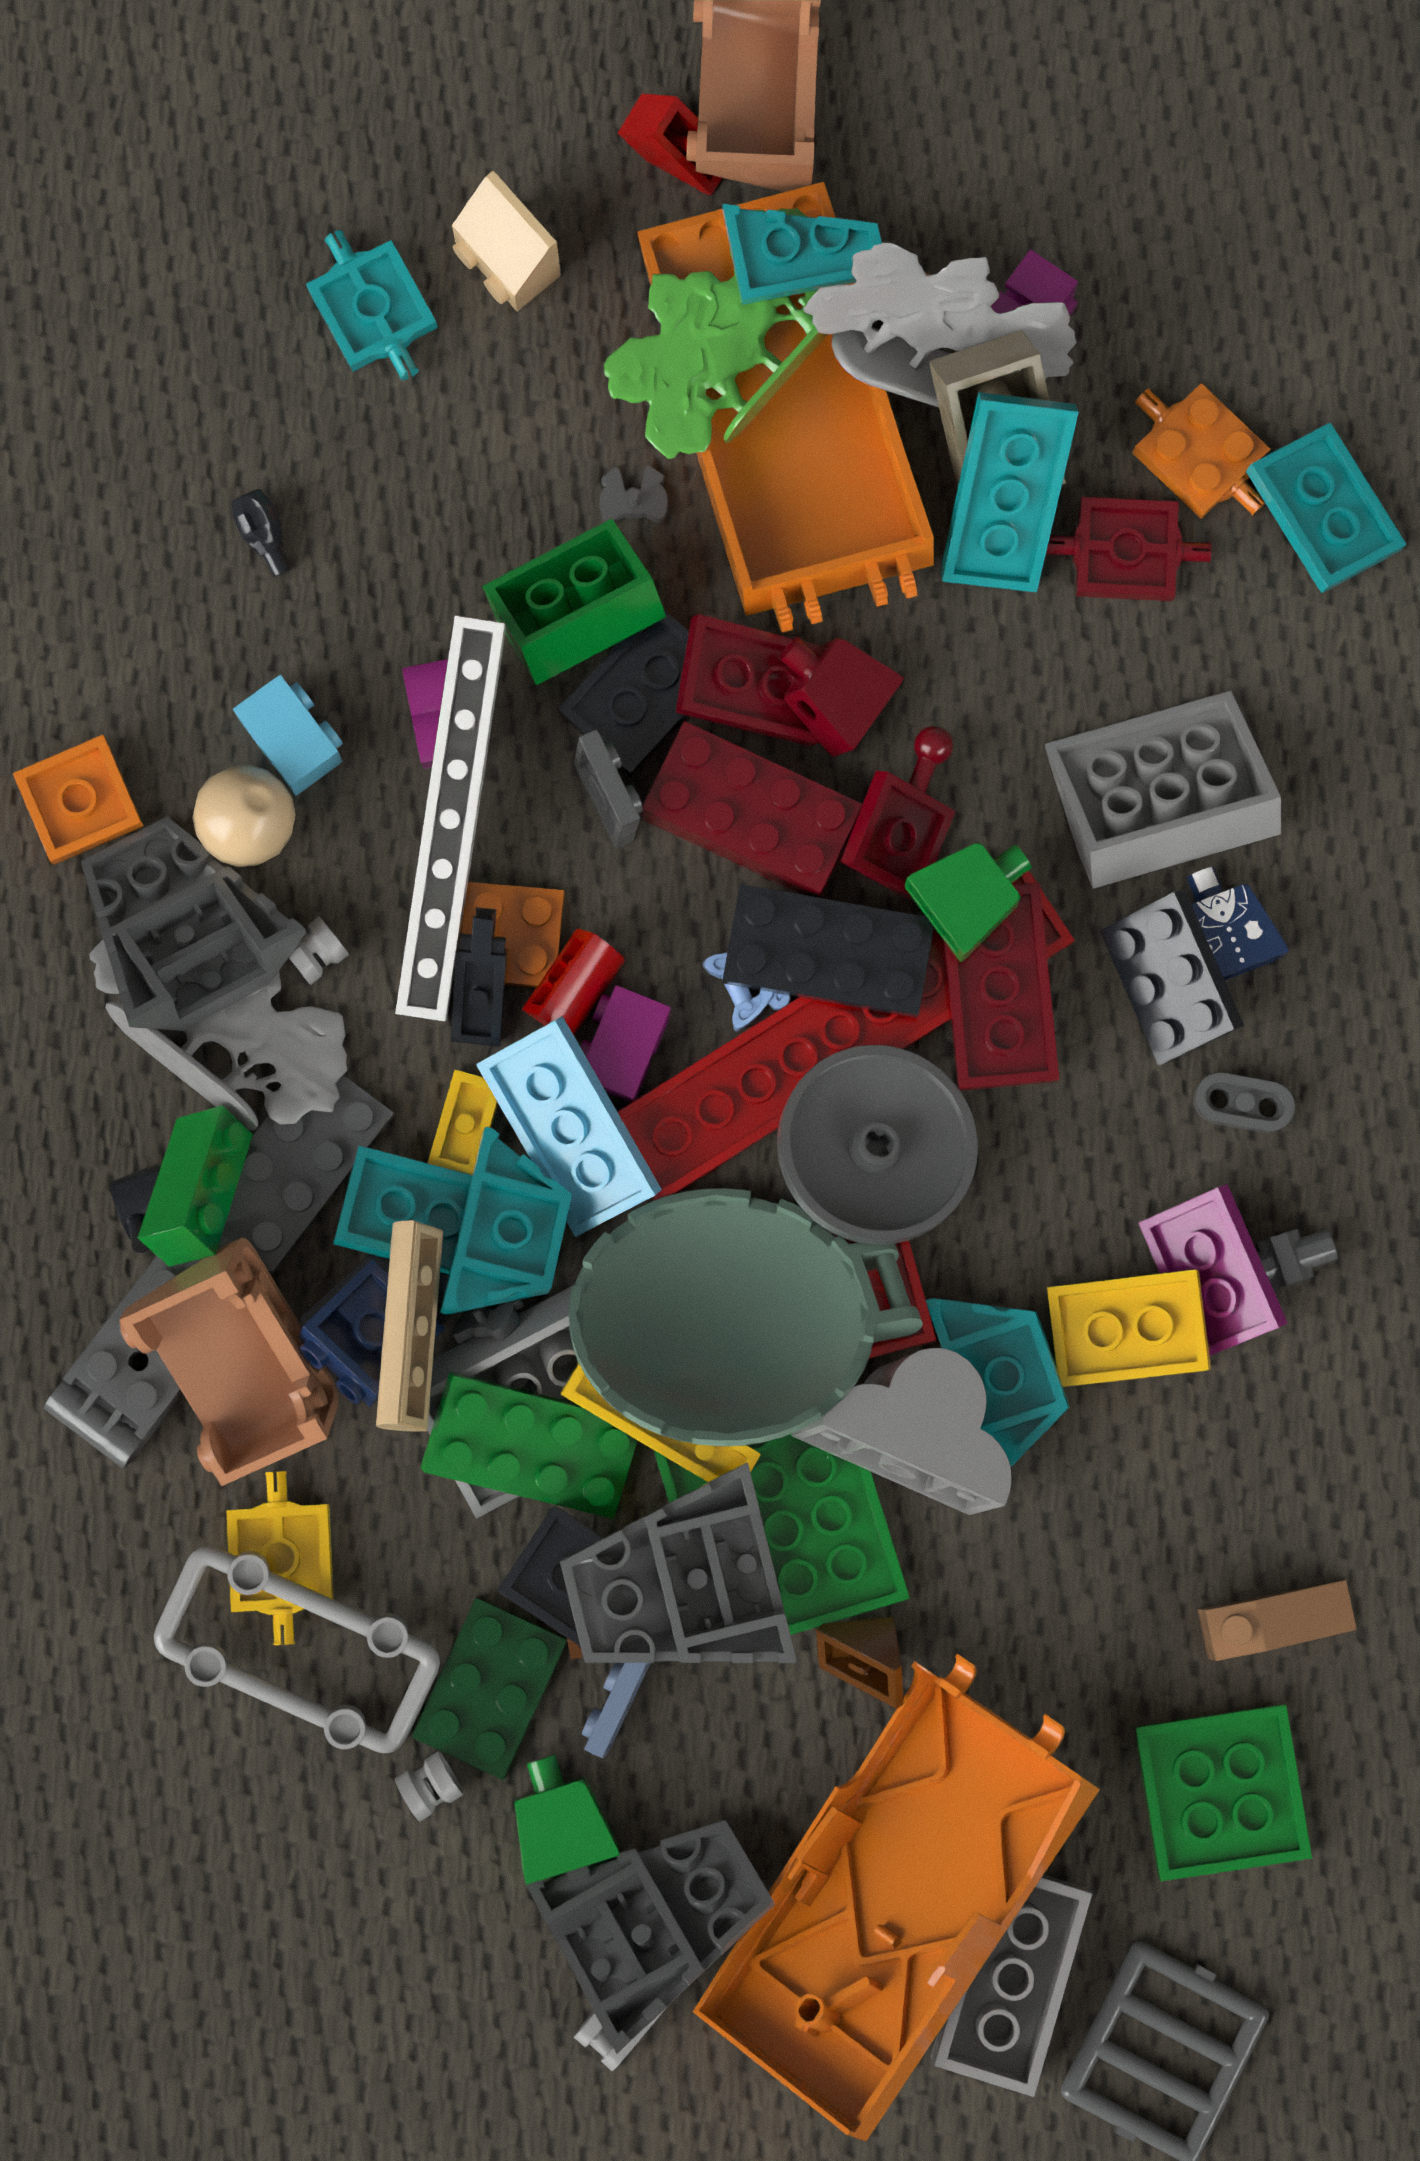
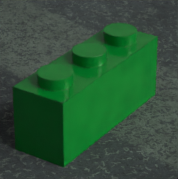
[138,1105,253,1267]

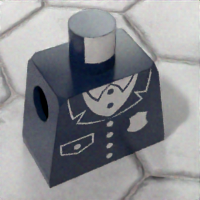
[1187,866,1289,981]

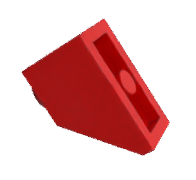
[618,93,722,195]

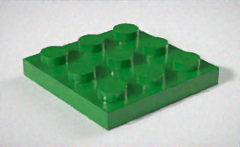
[1134,1704,1312,1882]

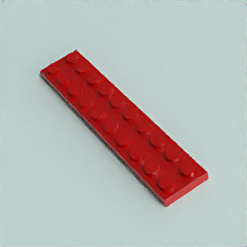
[618,871,1074,1201]

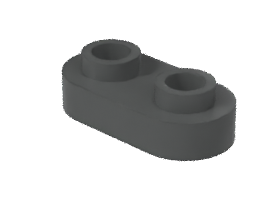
[1193,1073,1295,1133]

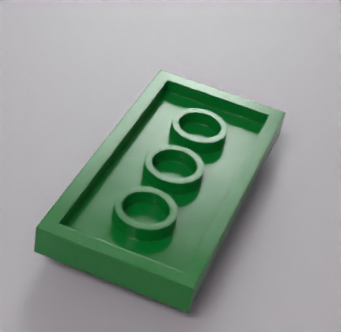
[420,1371,638,1519]

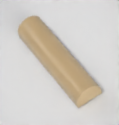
[376,1220,443,1431]

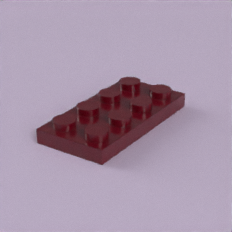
[944,883,1060,1091]

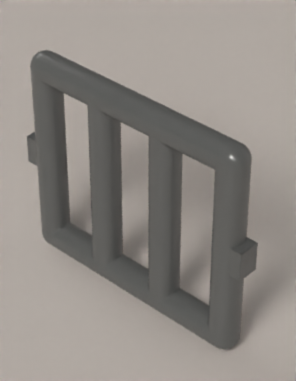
[1061,1941,1269,2161]

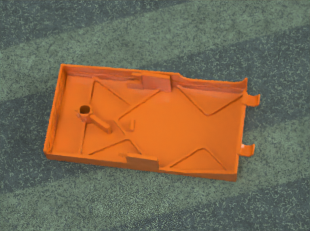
[692,1654,1100,2141]

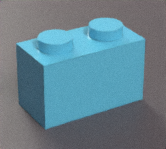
[233,675,343,796]

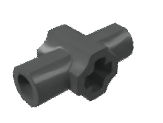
[1255,1229,1338,1290]

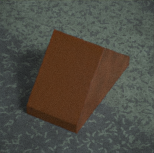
[816,1617,904,1709]

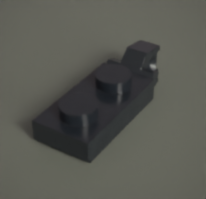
[451,907,508,1047]

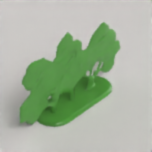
[604,208,828,459]

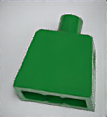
[905,842,1032,962]
[515,1754,621,1885]

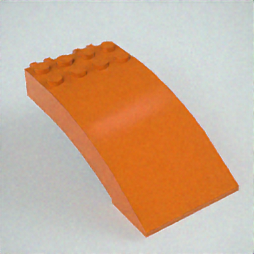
[637,182,934,632]

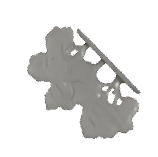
[803,243,1077,407]
[89,940,347,1130]

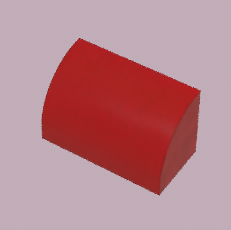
[522,928,625,1036]

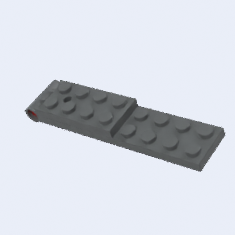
[44,1075,395,1469]

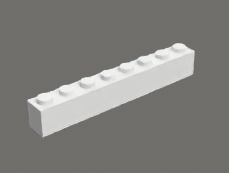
[395,616,506,1021]

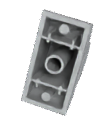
[791,1348,1011,1515]

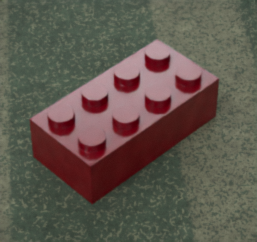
[642,721,863,898]

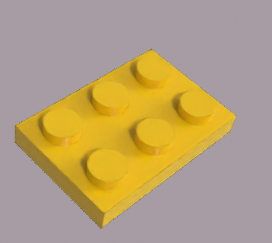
[1047,1269,1211,1387]

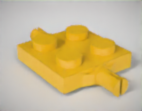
[226,1471,334,1645]

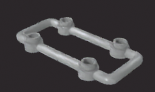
[154,1546,440,1754]

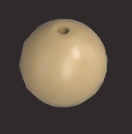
[193,765,296,867]

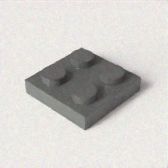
[574,730,643,850]

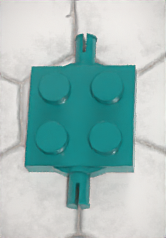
[306,230,438,381]

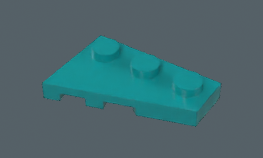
[722,204,882,305]

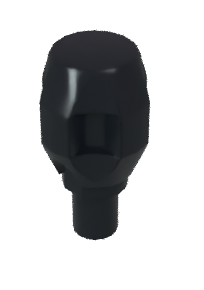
[231,489,291,578]

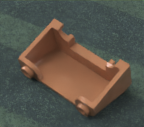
[687,0,821,192]
[119,1237,339,1486]

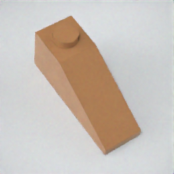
[1197,1580,1357,1661]

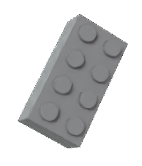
[930,1874,1092,2097]

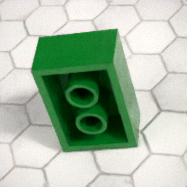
[482,518,666,685]

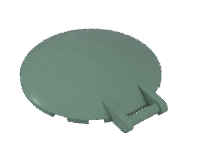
[569,1188,923,1446]

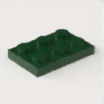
[411,1597,567,1780]

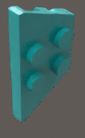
[440,1127,572,1314]
[925,1298,1070,1468]

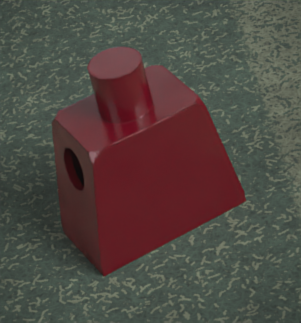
[779,637,904,757]

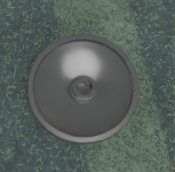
[777,1045,978,1245]

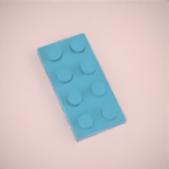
[476,1016,662,1237]

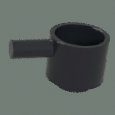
[109,1164,160,1253]

